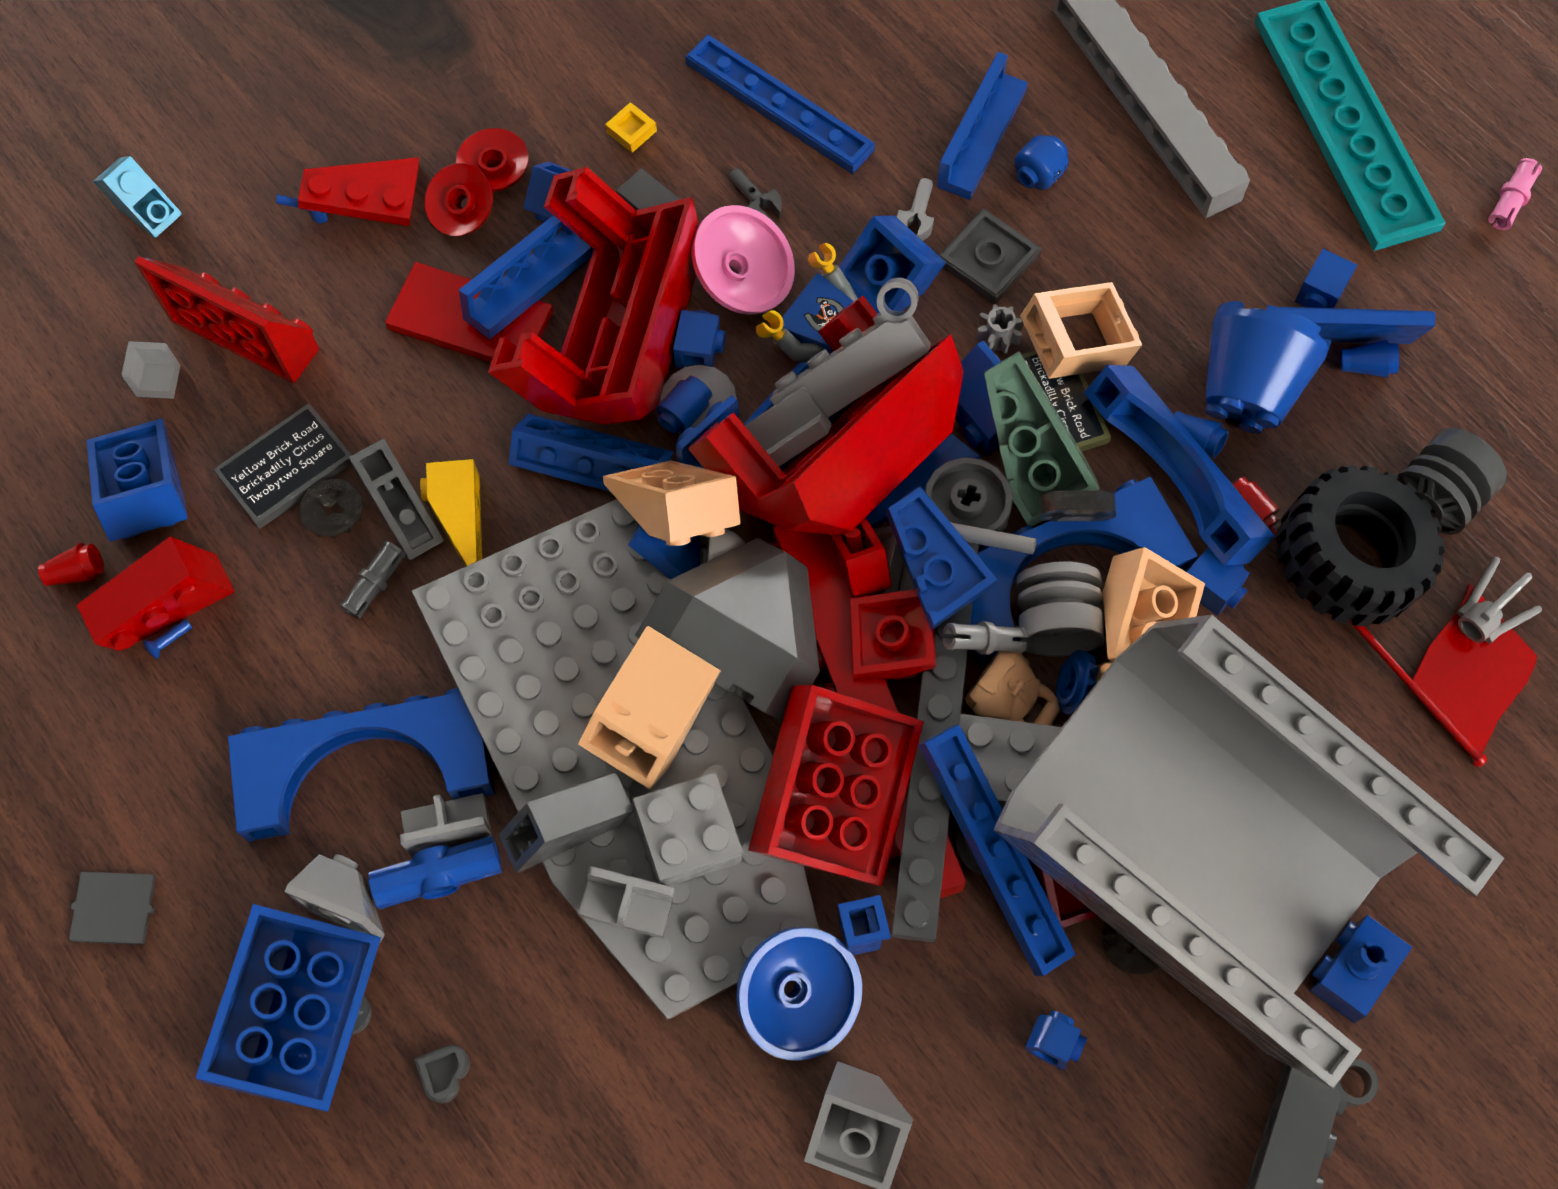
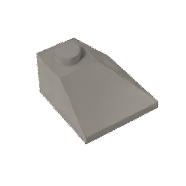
[284,854,385,942]
[804,1061,913,1189]

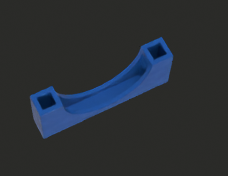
[970,477,1198,666]
[228,688,495,842]

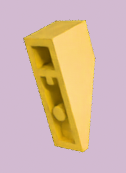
[420,459,482,567]

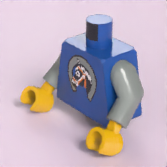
[756,243,858,363]

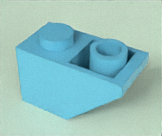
[93,156,182,238]

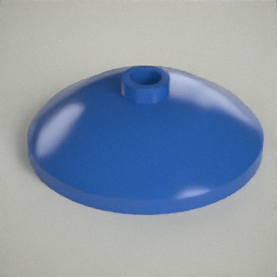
[736,927,862,1061]

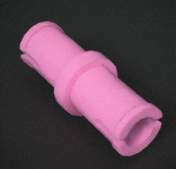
[1488,158,1542,230]

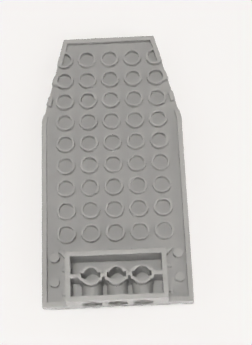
[412,499,819,1020]

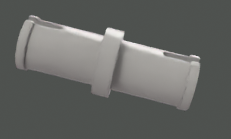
[943,621,1028,655]

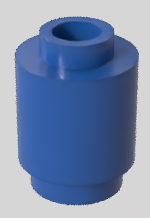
[656,376,712,434]

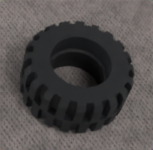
[1276,465,1445,626]

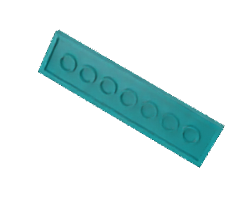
[1254,0,1446,251]

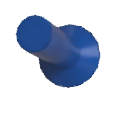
[143,619,192,659]

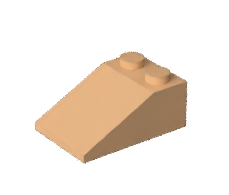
[603,460,740,546]
[1103,547,1205,662]

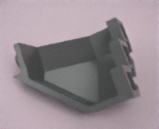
[635,538,820,722]

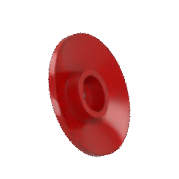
[456,128,529,192]
[425,163,493,237]

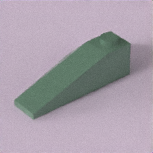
[984,352,1099,526]

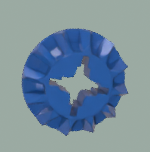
[1056,650,1098,715]

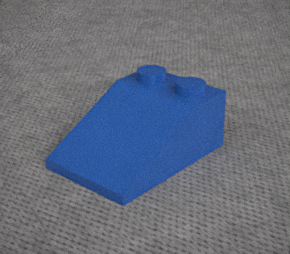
[86,418,188,542]

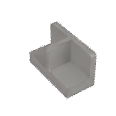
[400,793,492,855]
[578,866,675,939]

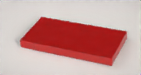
[385,262,554,362]

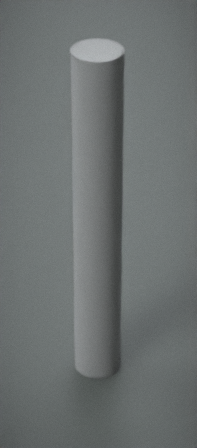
[950,522,1036,555]

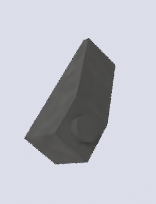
[348,438,444,560]

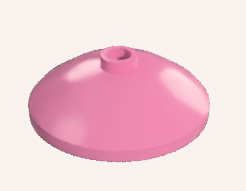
[691,205,795,315]

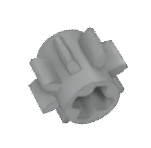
[976,304,1023,354]

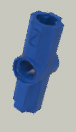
[368,835,503,910]

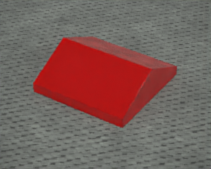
[850,589,936,679]

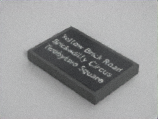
[213,403,352,529]

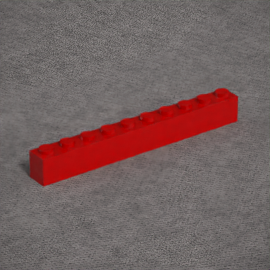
[770,526,966,899]

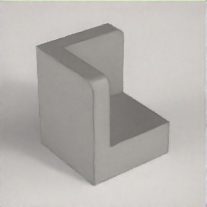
[122,341,181,399]

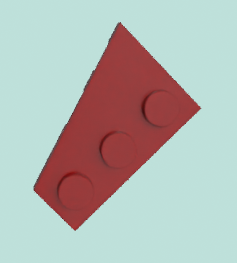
[298,157,420,227]

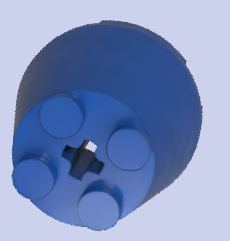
[1204,301,1331,434]

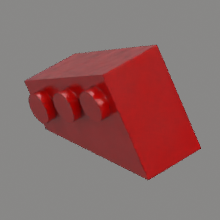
[76,536,235,651]

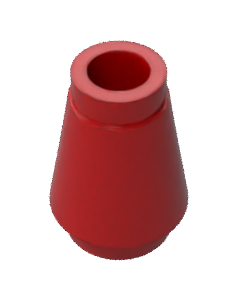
[38,543,104,586]

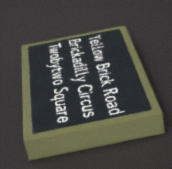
[1001,350,1111,452]

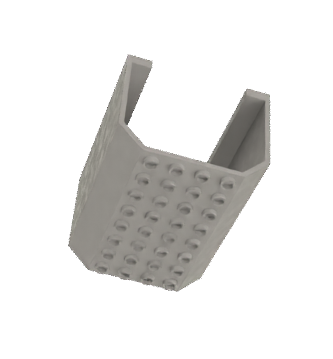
[994,615,1505,1088]

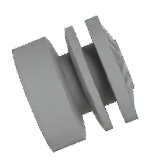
[1015,562,1106,657]

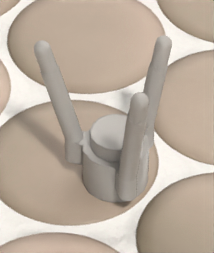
[1457,557,1542,644]

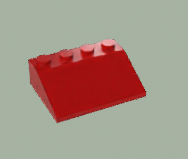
[134,256,319,384]
[748,685,924,887]

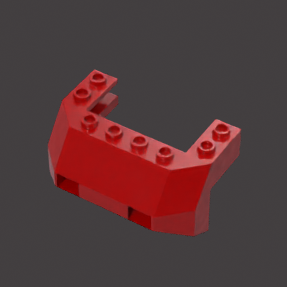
[488,167,699,425]
[688,296,964,536]

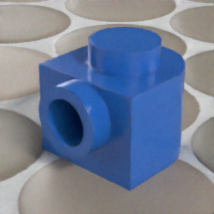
[1025,1011,1088,1070]

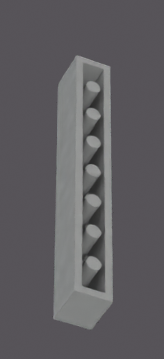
[1053,0,1250,219]

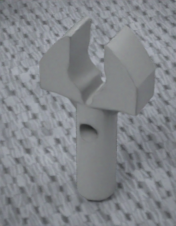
[897,178,934,241]

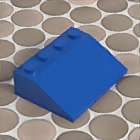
[195,904,381,1112]

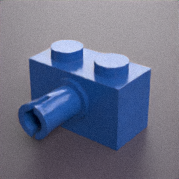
[1310,915,1412,1023]

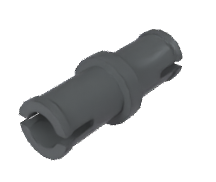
[339,541,406,620]

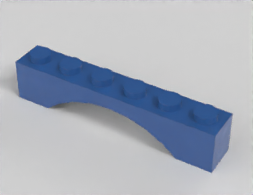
[1084,365,1276,566]

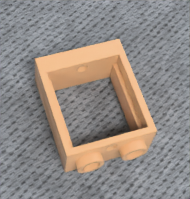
[1020,282,1142,379]

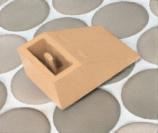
[578,626,721,789]

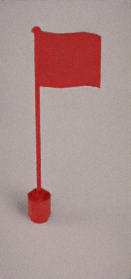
[1232,476,1537,767]

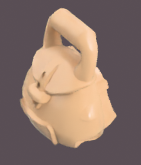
[965,651,1061,726]

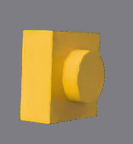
[605,102,657,153]

